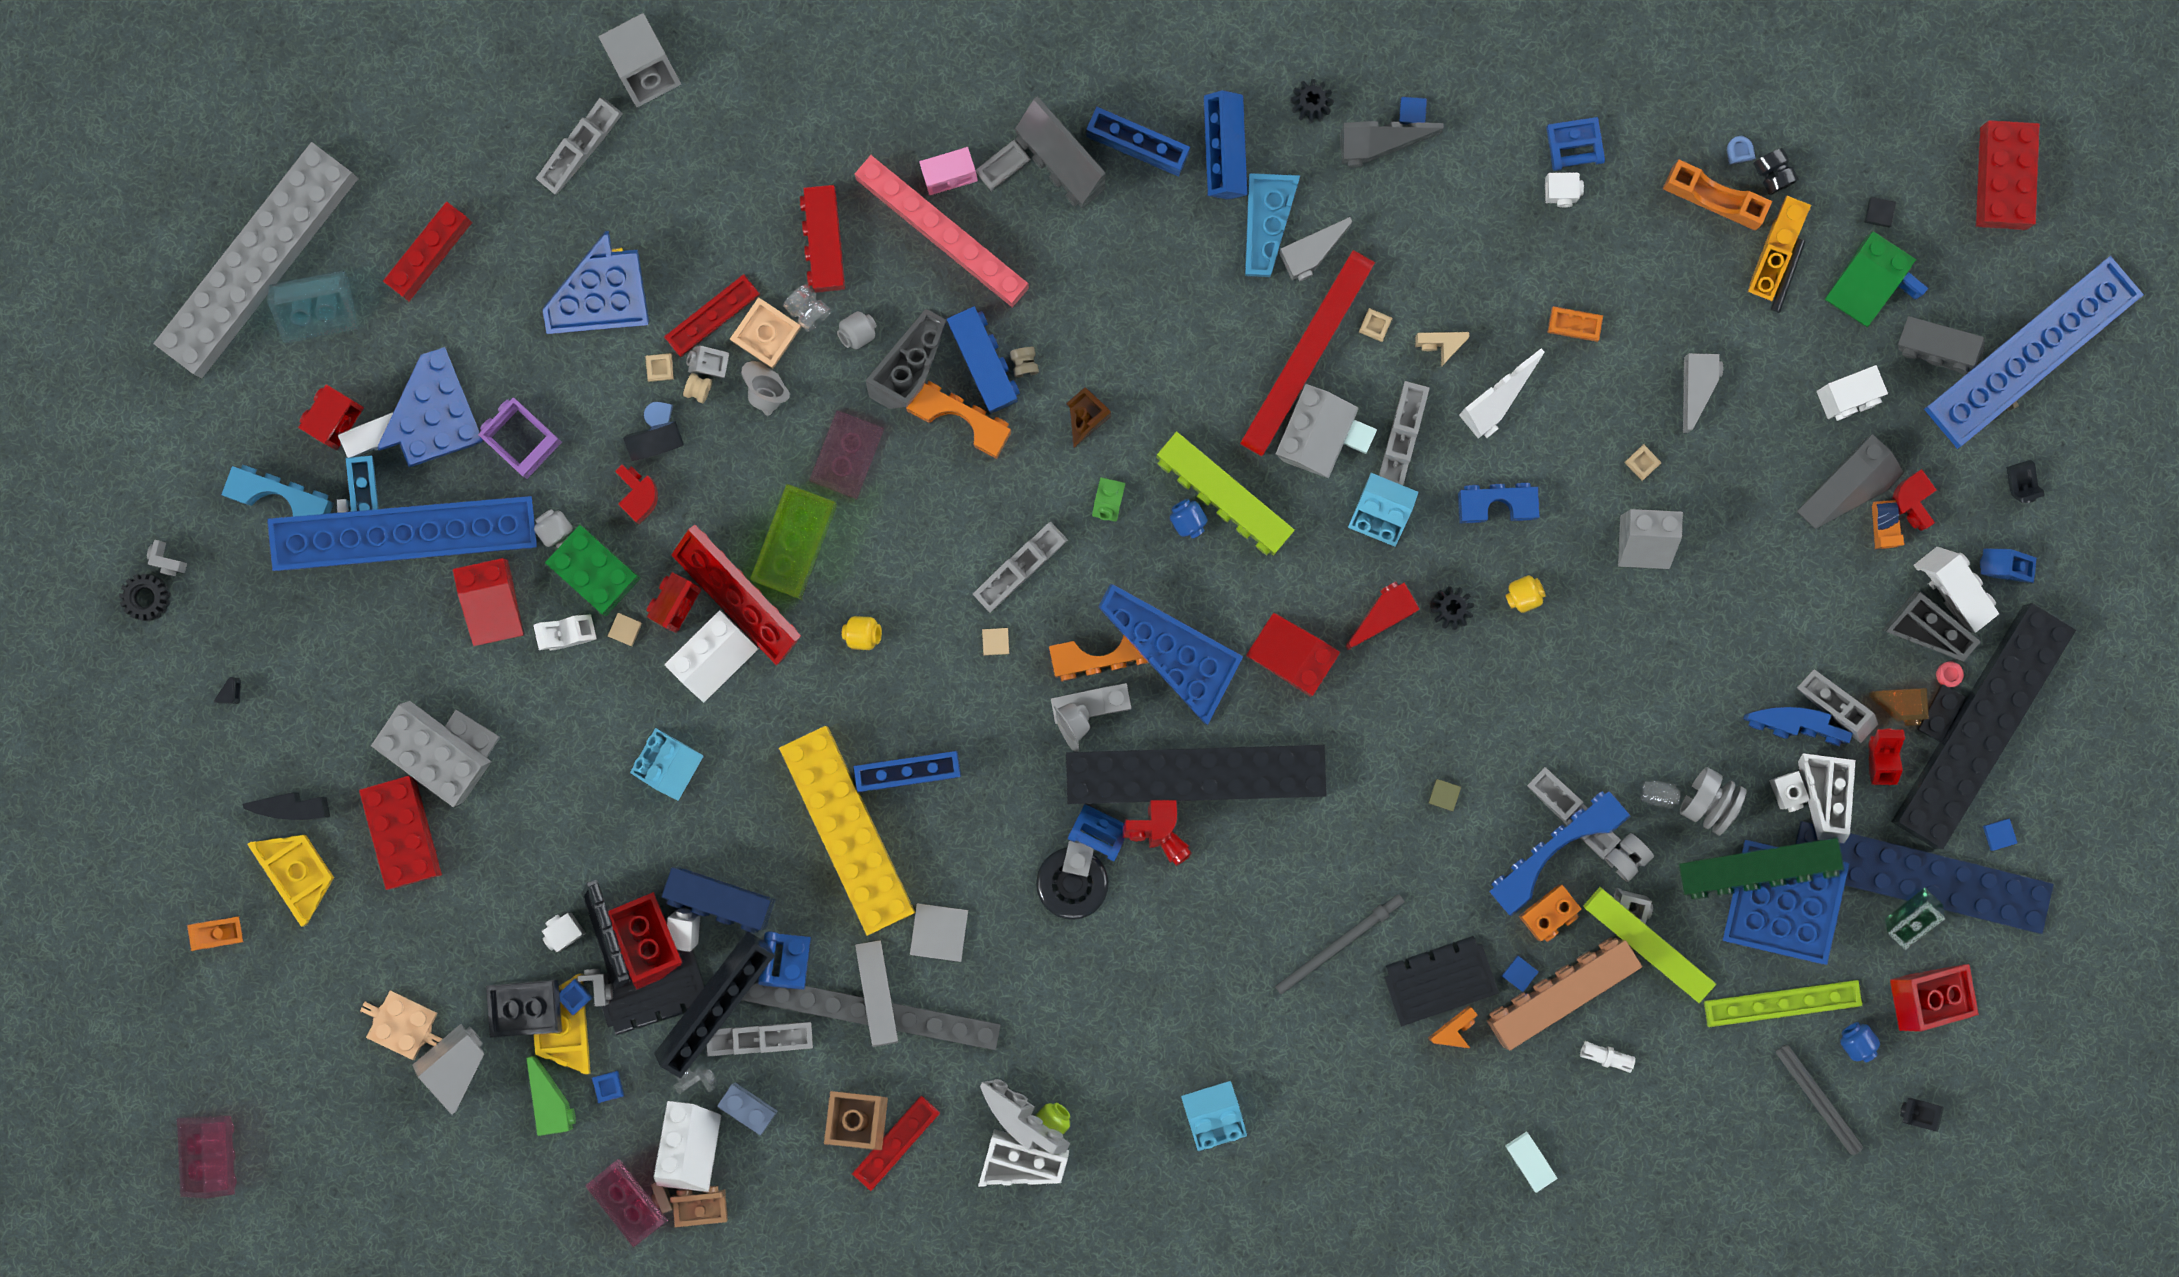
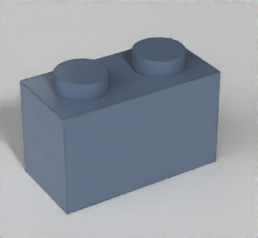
[717,1082,778,1135]

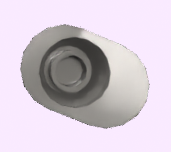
[741,361,790,416]
[1054,703,1090,752]

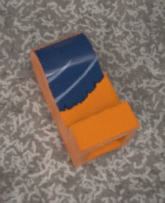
[1872,500,1904,549]

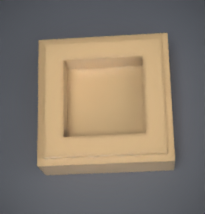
[1359,308,1392,342]
[645,353,674,382]
[1625,445,1661,480]
[608,613,642,646]
[982,628,1009,656]

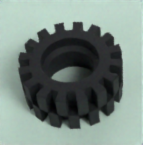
[119,574,171,621]

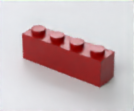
[800,185,845,293]
[383,201,472,301]

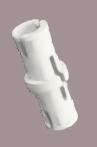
[1580,1041,1635,1073]

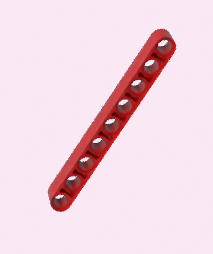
[1240,250,1375,457]

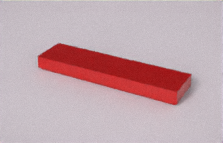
[664,274,760,357]
[852,1095,940,1191]

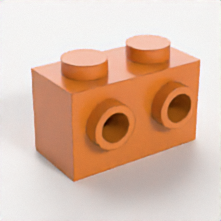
[1519,884,1582,942]

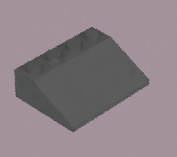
[1015,96,1106,209]

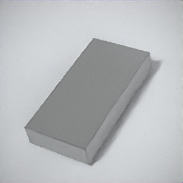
[975,139,1030,191]

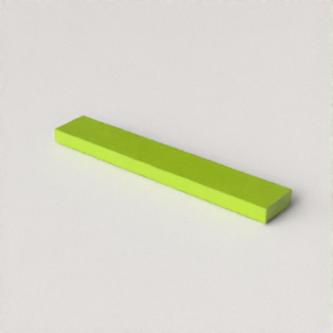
[1583,887,1716,1003]
[1704,980,1862,1027]

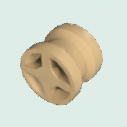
[683,373,712,404]

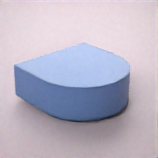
[1727,136,1756,165]
[644,402,673,427]

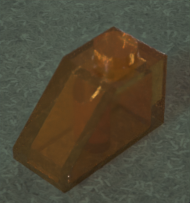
[1869,688,1929,726]

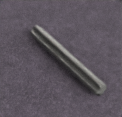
[1776,1044,1863,1155]

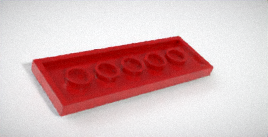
[671,525,801,666]

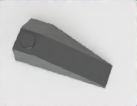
[1340,121,1444,168]
[866,309,947,409]
[1797,434,1904,529]

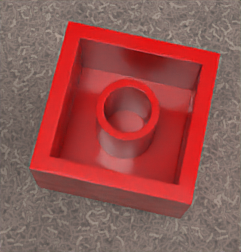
[298,384,364,450]

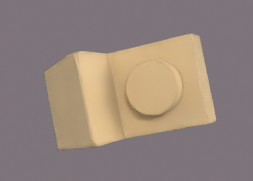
[1415,332,1469,367]

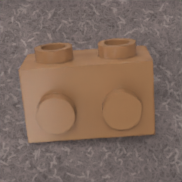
[670,1186,728,1227]

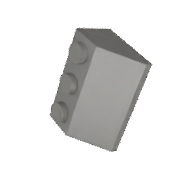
[1276,384,1359,478]

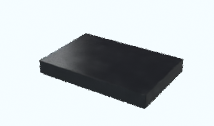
[486,980,562,1038]

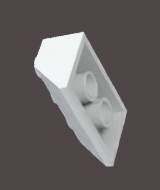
[664,610,759,703]
[654,1101,721,1192]

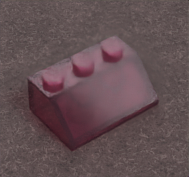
[177,1115,236,1198]
[585,1159,668,1248]

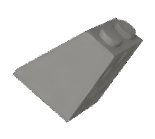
[598,13,681,107]
[1618,509,1683,569]
[412,1024,484,1114]

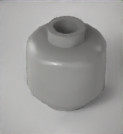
[837,311,876,350]
[534,509,573,548]

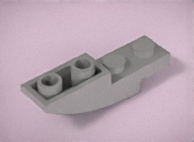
[980,1079,1070,1155]

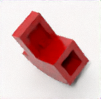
[615,465,658,525]
[1892,469,1937,531]
[1869,728,1905,785]
[1123,800,1177,848]

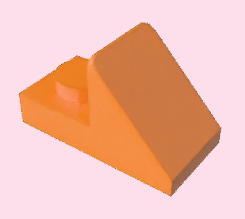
[187,917,243,951]
[1428,1006,1478,1048]

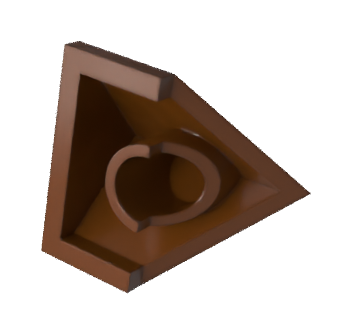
[1066,387,1111,448]

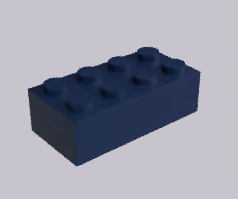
[662,867,776,933]

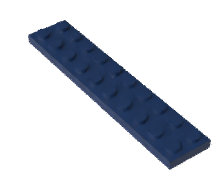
[1795,821,2054,934]

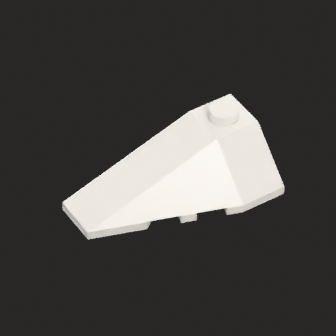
[1459,348,1544,439]

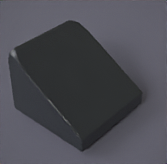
[214,677,241,704]

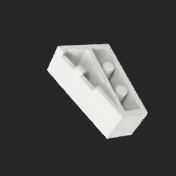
[1914,547,1999,633]
[1798,753,1855,843]
[979,1129,1069,1186]

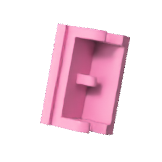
[919,147,978,196]

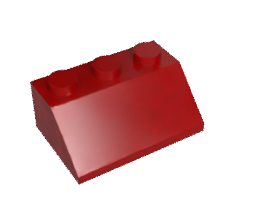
[608,892,682,989]

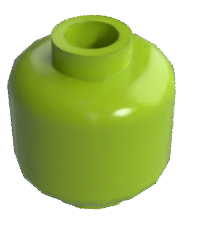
[1035,1103,1070,1135]

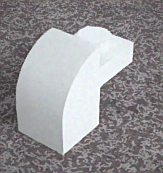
[534,614,597,650]

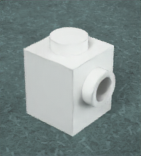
[1545,173,1584,207]
[1769,771,1810,812]
[667,909,701,952]
[542,913,586,952]

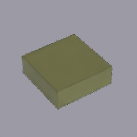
[1428,779,1461,812]

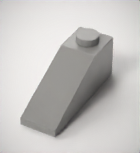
[1279,217,1352,281]
[1683,353,1723,433]
[1797,669,1878,743]
[1051,683,1131,724]

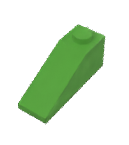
[527,1056,576,1136]

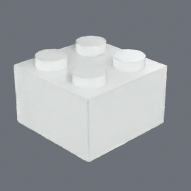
[1817,365,1888,421]

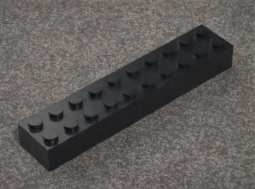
[1891,603,2076,849]
[1066,745,1327,804]

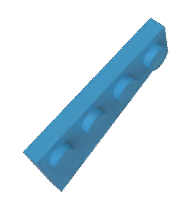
[1245,174,1300,277]

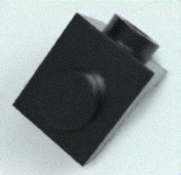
[2006,460,2045,503]
[1900,1098,1944,1132]

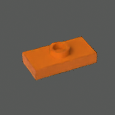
[1547,306,1603,342]

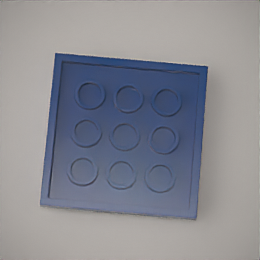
[1723,840,1850,965]

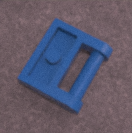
[1546,117,1605,171]
[1068,804,1125,861]
[758,932,811,990]

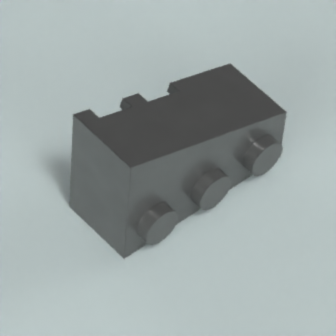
[1898,316,1985,375]
[1882,591,1981,661]

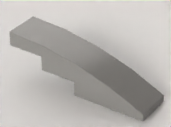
[536,98,623,194]
[1379,381,1429,485]
[973,522,1068,613]
[1527,767,1621,860]
[706,1022,813,1056]

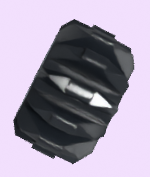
[1290,79,1334,124]
[1430,586,1474,630]

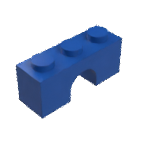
[1458,483,1539,523]

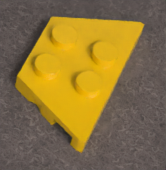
[247,835,334,927]
[534,974,591,1074]

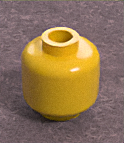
[1506,575,1546,613]
[842,616,882,650]

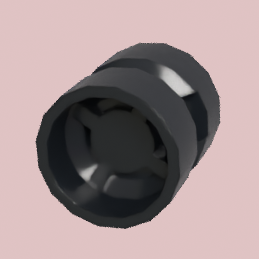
[1753,148,1799,195]

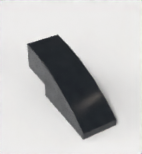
[243,792,330,820]

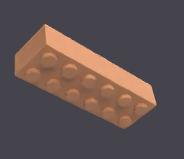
[1487,937,1642,1050]

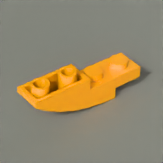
[1748,196,1811,301]

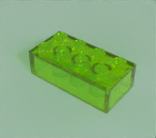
[750,484,837,600]

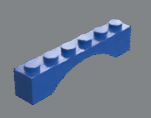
[1489,791,1631,916]

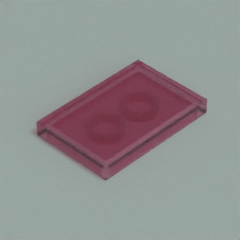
[809,410,885,500]

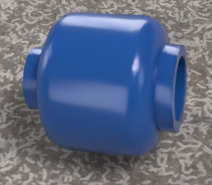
[1170,499,1208,538]
[1840,1022,1880,1062]

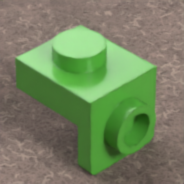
[1092,478,1125,522]

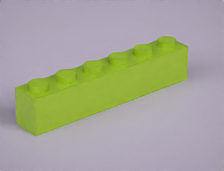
[1156,431,1295,556]

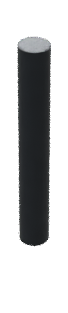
[1770,238,1805,313]

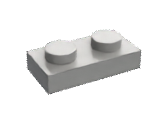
[445,710,500,758]

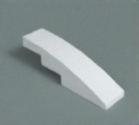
[338,413,393,458]

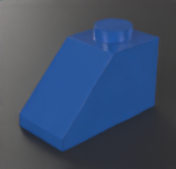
[1980,549,2037,583]

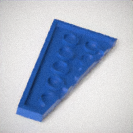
[1098,584,1243,725]

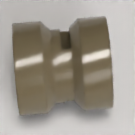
[1010,347,1039,378]

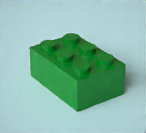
[545,525,641,616]

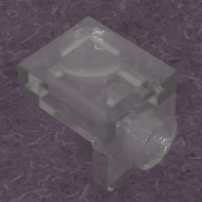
[673,1066,716,1094]

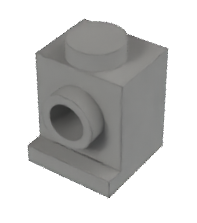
[1614,888,1653,924]

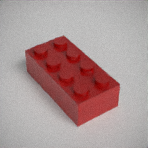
[1976,120,2040,230]
[359,776,442,890]

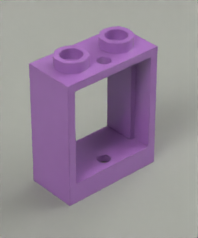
[478,397,562,479]

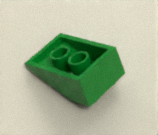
[1825,231,1916,327]

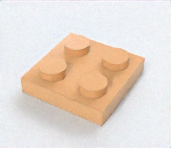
[730,297,801,369]

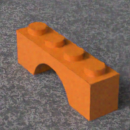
[1663,160,1772,231]
[906,381,1011,459]
[1049,635,1149,681]

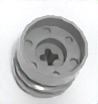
[1680,767,1746,836]

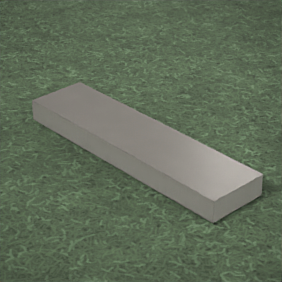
[855,940,898,1047]

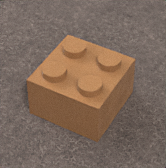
[824,1091,888,1150]

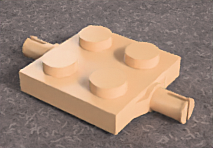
[360,991,442,1060]

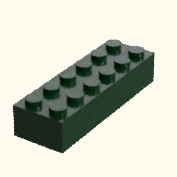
[1679,838,1845,900]

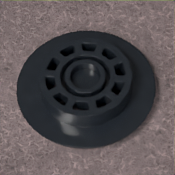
[1036,848,1108,920]

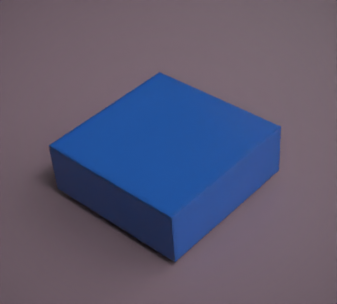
[1399,97,1427,124]
[1898,272,1928,299]
[1983,819,2017,851]
[1502,955,1538,992]
[559,978,594,1015]
[592,1071,624,1103]

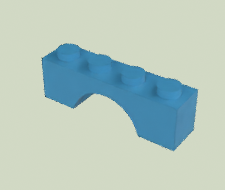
[221,465,334,517]

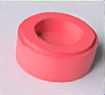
[1936,662,1964,687]

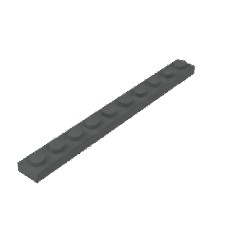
[742,979,1001,1050]

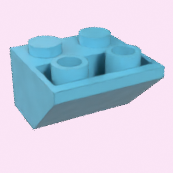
[1348,473,1418,547]
[630,728,703,801]
[1181,1081,1247,1151]

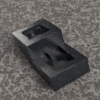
[623,421,684,461]

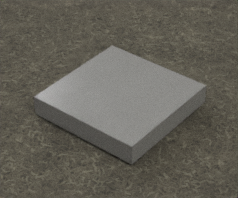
[910,903,968,962]

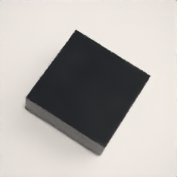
[1865,197,1896,228]

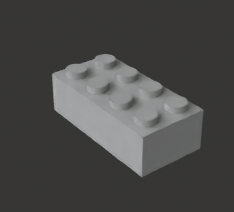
[371,701,492,807]

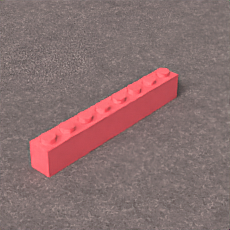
[855,155,1029,308]

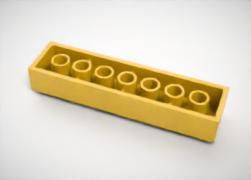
[779,726,916,935]

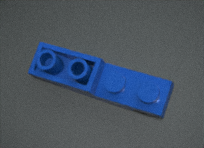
[1743,707,1853,746]

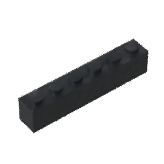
[654,931,775,1079]

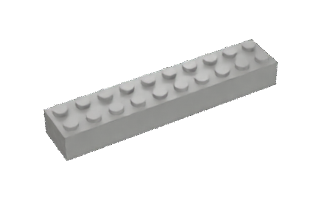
[153,142,359,378]

